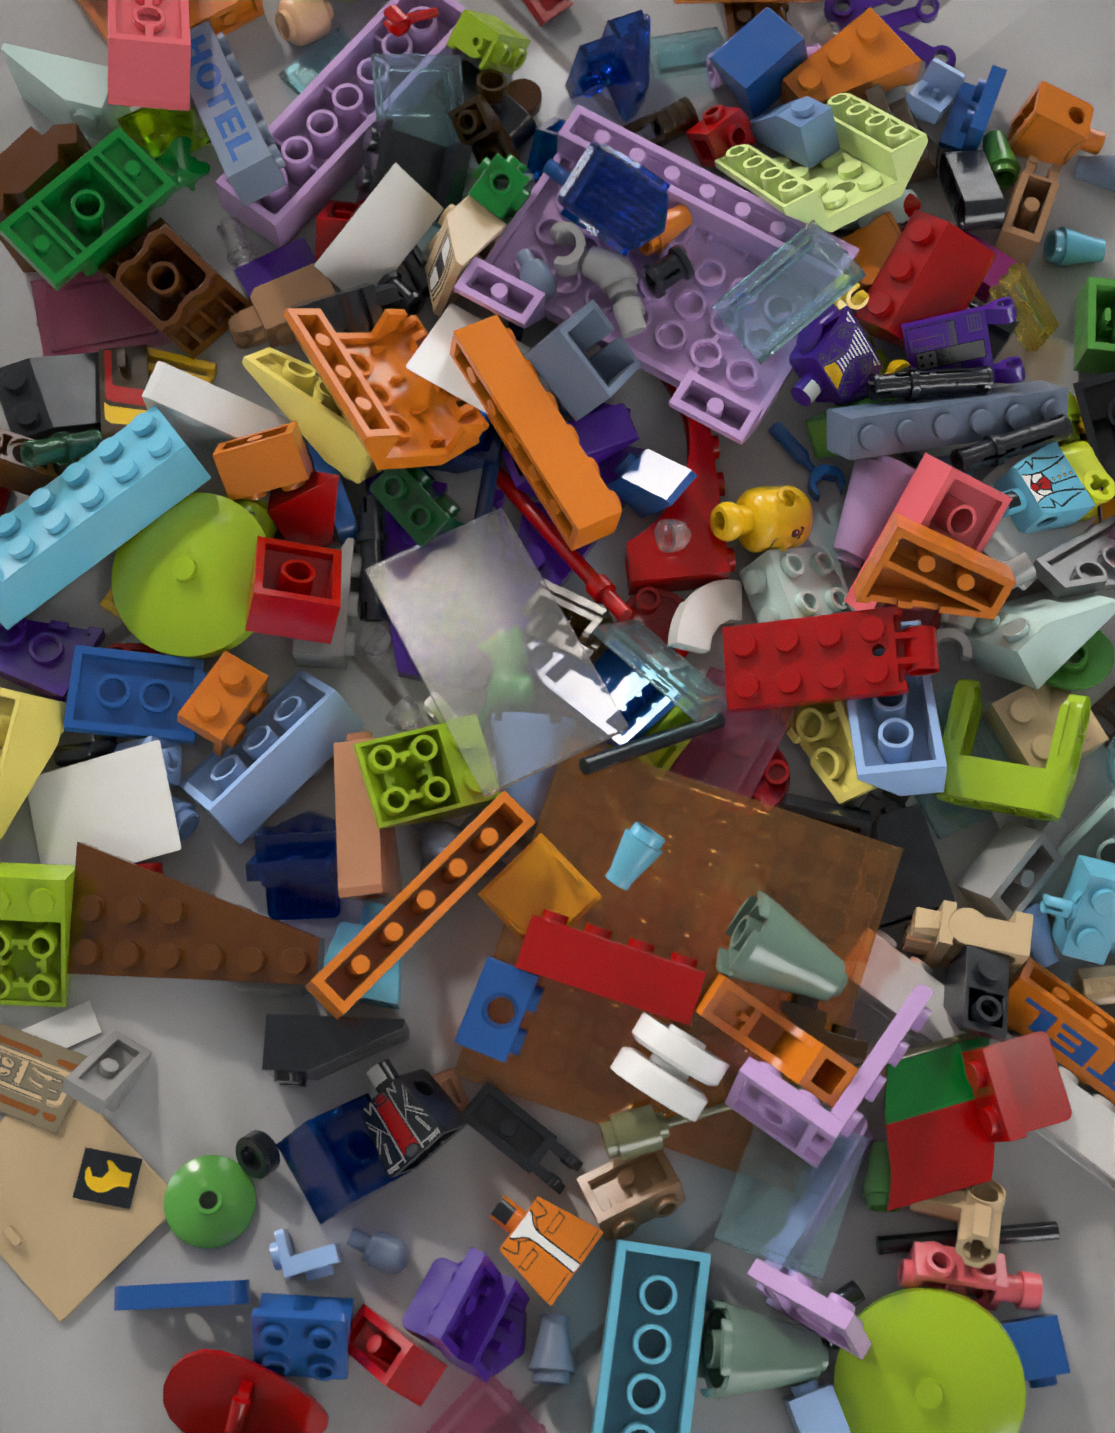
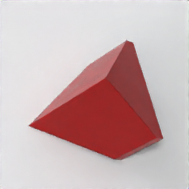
[267,470,339,547]

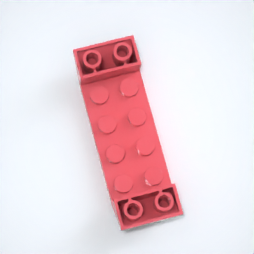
[107,0,191,111]

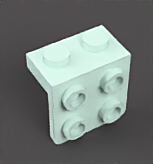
[739,546,853,623]

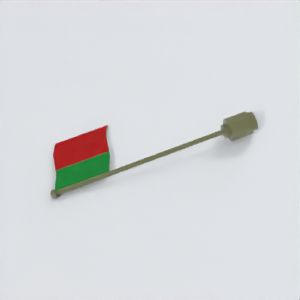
[599,1032,995,1211]

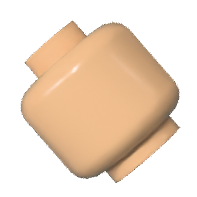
[275,0,334,47]

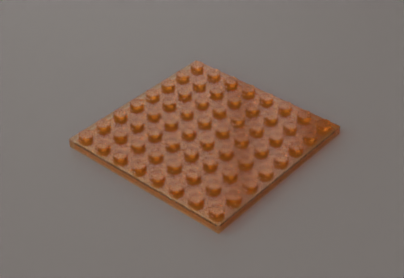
[453,738,903,1193]

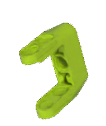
[935,678,1091,822]

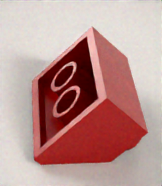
[854,209,997,350]

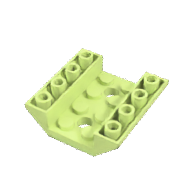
[714,93,928,233]

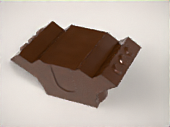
[0,123,92,273]
[98,217,252,359]

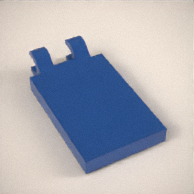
[63,645,209,745]

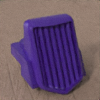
[402,1247,530,1383]

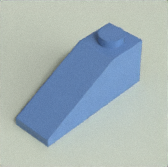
[750,96,840,169]

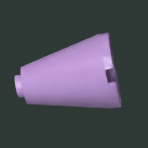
[833,455,915,570]

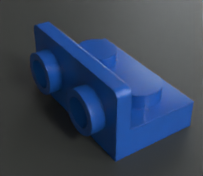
[939,65,1007,152]

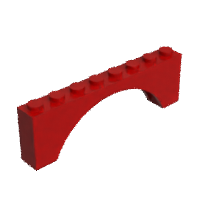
[624,378,736,595]

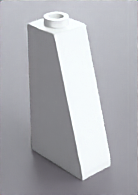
[142,361,308,451]

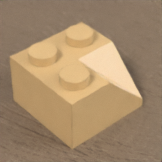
[981,683,1109,768]

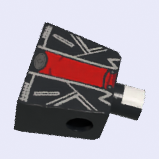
[361,1059,470,1179]

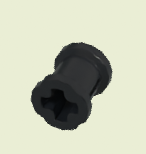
[640,245,694,299]
[377,270,426,318]

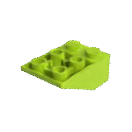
[353,715,501,829]
[0,862,75,1007]

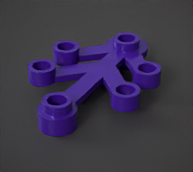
[824,0,956,72]

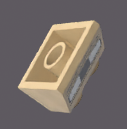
[425,195,507,317]

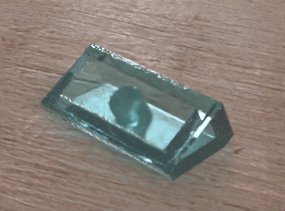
[278,25,351,95]
[645,27,726,80]

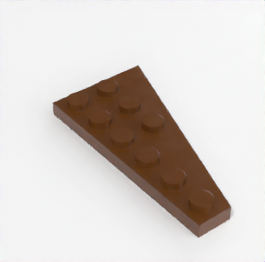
[67,842,325,985]

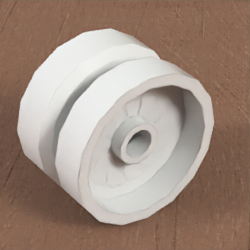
[610,1012,729,1122]

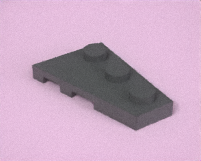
[1033,515,1115,598]

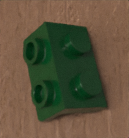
[369,467,466,547]

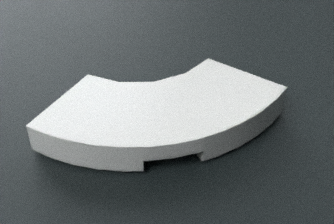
[668,579,742,654]

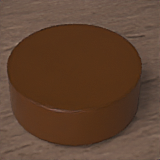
[506,78,542,117]

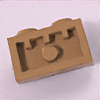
[576,1149,686,1242]

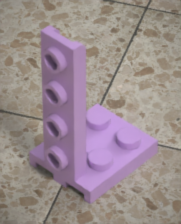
[725,985,934,1169]
[747,1115,874,1360]

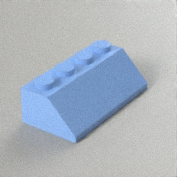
[846,620,947,796]
[179,668,365,845]

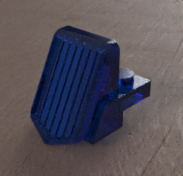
[565,9,651,122]
[557,142,670,256]
[245,810,343,920]

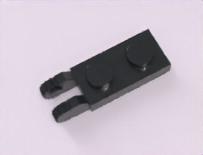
[463,1081,583,1194]

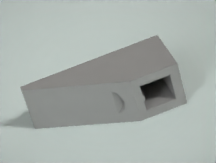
[292,538,361,670]

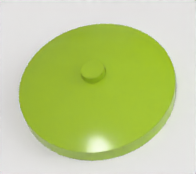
[111,492,270,659]
[834,1287,1026,1433]

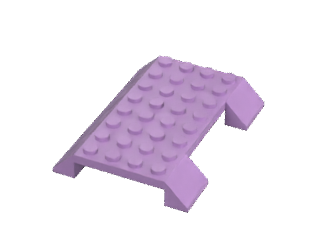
[454,105,860,445]

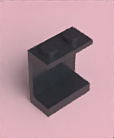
[355,118,472,229]

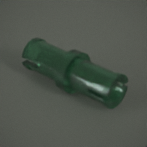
[20,429,103,468]

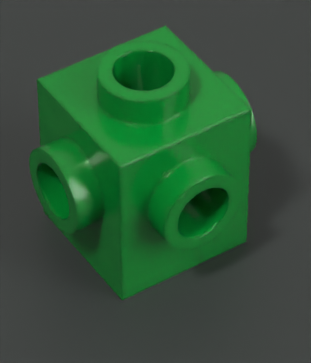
[468,153,531,221]

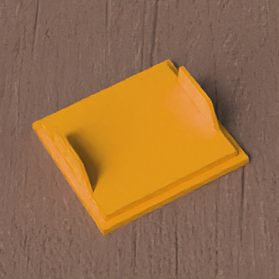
[477,833,603,942]

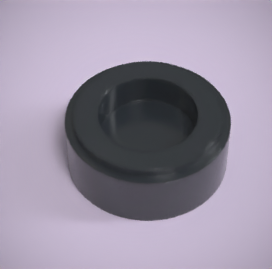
[236,1130,280,1179]

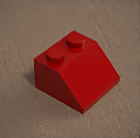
[245,536,342,644]

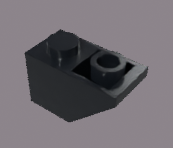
[943,945,1009,1042]

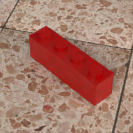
[515,909,706,1025]

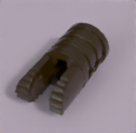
[624,97,699,147]

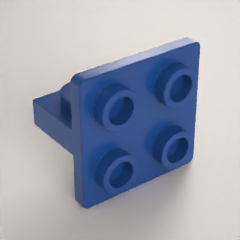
[251,1293,354,1381]

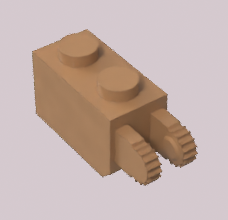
[993,155,1061,267]
[228,262,336,350]

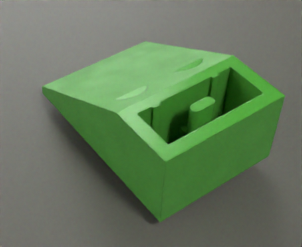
[1073,277,1115,374]

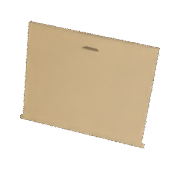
[0,1098,168,1322]

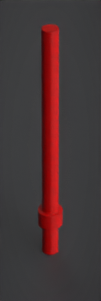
[478,455,632,623]

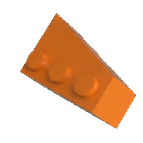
[781,7,922,104]
[854,512,1016,620]

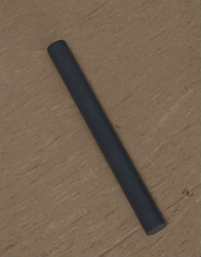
[579,711,725,775]
[876,1221,1059,1255]

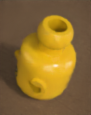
[710,485,814,552]

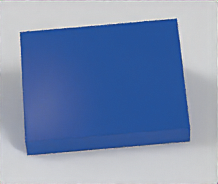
[708,7,808,120]

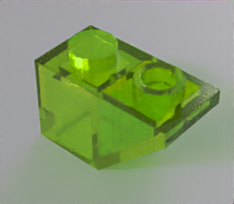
[117,107,212,156]

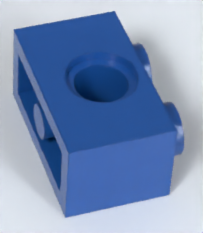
[454,956,545,1063]

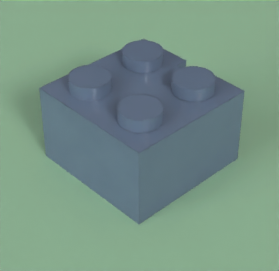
[525,299,642,421]

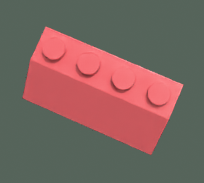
[844,453,1013,631]

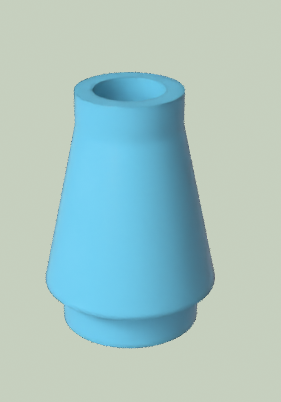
[1044,227,1106,267]
[605,821,665,891]

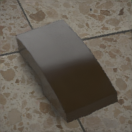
[448,94,522,166]
[777,994,869,1060]

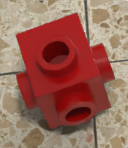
[686,105,756,168]

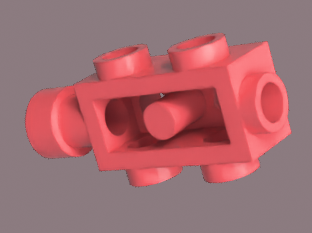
[897,1241,1043,1311]

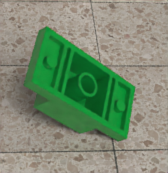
[0,127,176,291]

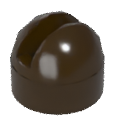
[476,69,507,105]

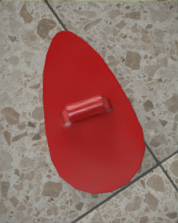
[163,1349,329,1433]

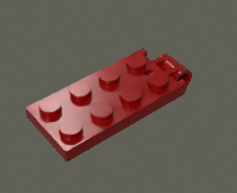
[722,606,940,713]

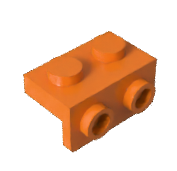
[177,650,271,757]

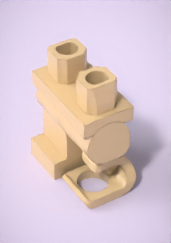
[901,900,1034,977]

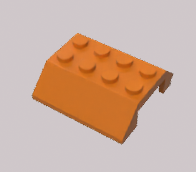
[283,308,489,470]

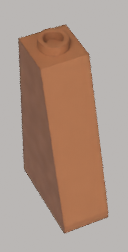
[333,732,402,901]

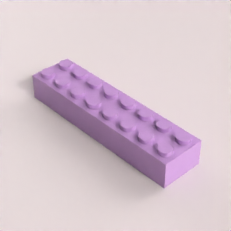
[215,0,469,248]

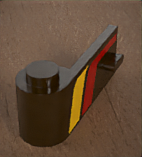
[95,344,150,448]

